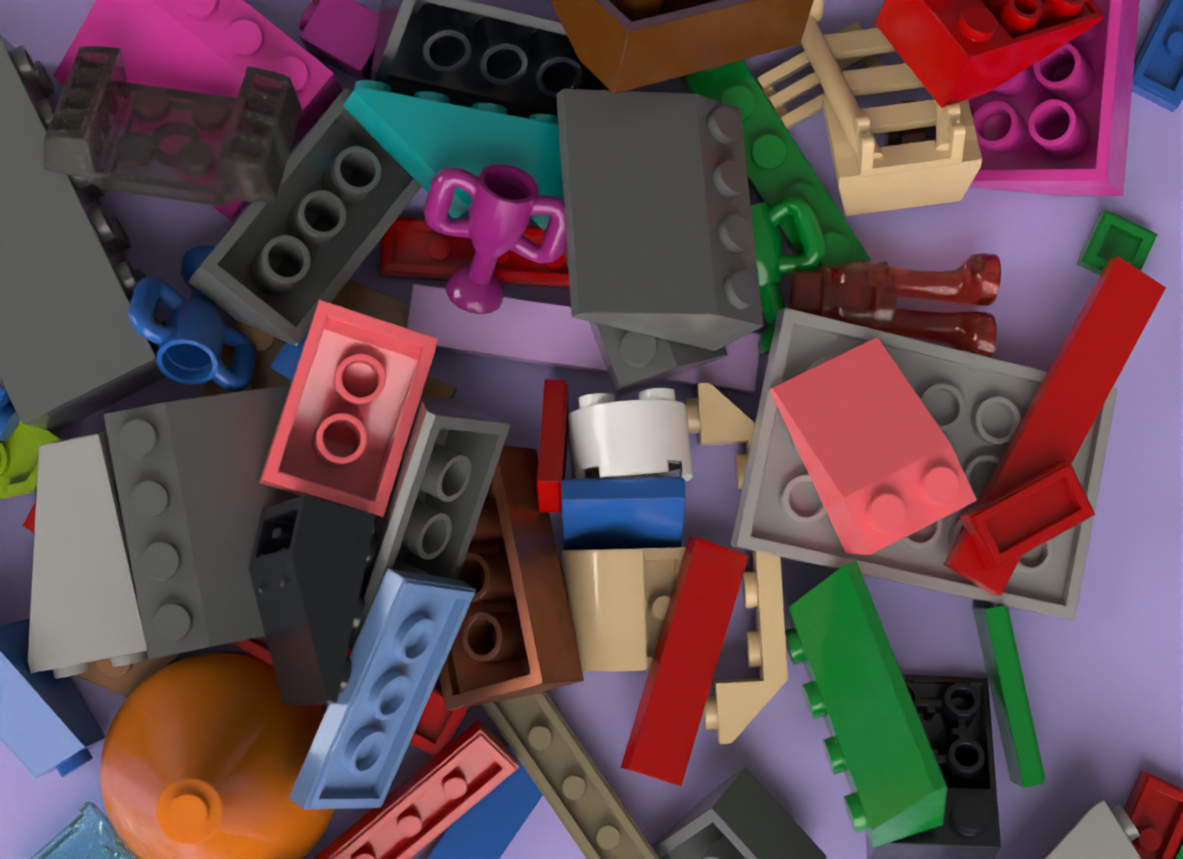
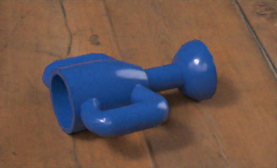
[128,245,257,392]

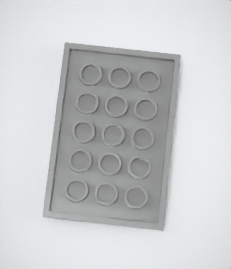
[731,308,1118,620]

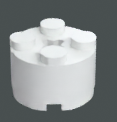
[568,388,693,482]

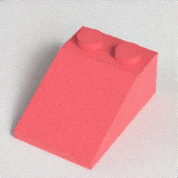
[259,300,439,519]
[769,337,977,555]

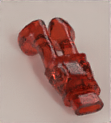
[789,253,1001,358]

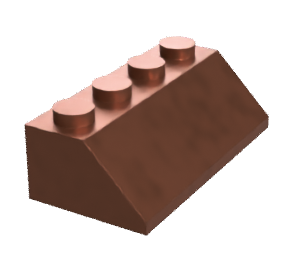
[439,445,584,710]

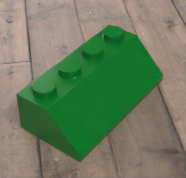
[785,561,947,848]

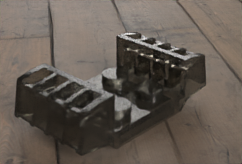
[43,46,302,206]

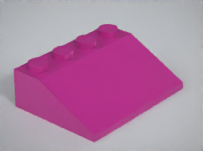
[53,0,342,222]
[968,0,1140,196]

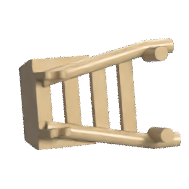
[801,0,982,216]

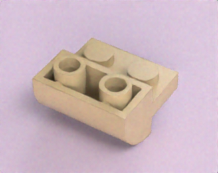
[562,547,686,672]

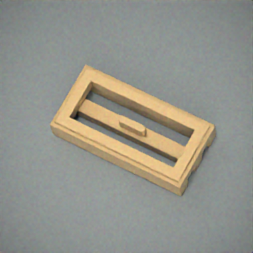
[756,21,883,130]

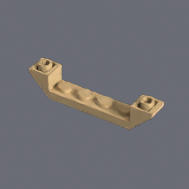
[685,383,788,744]

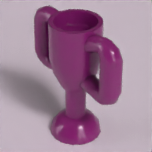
[424,164,567,314]

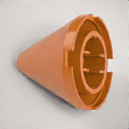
[100,650,335,859]

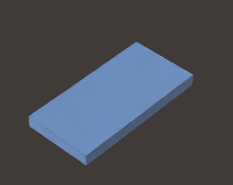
[288,569,476,809]

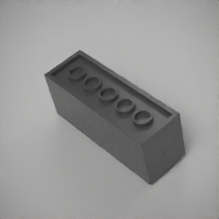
[0,34,167,432]

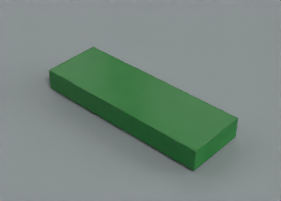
[973,604,1046,788]

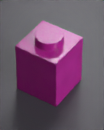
[299,0,380,81]

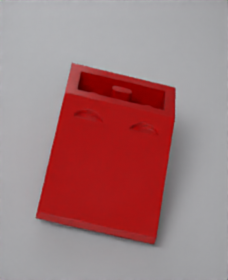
[875,0,1105,108]

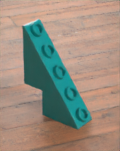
[342,80,564,231]

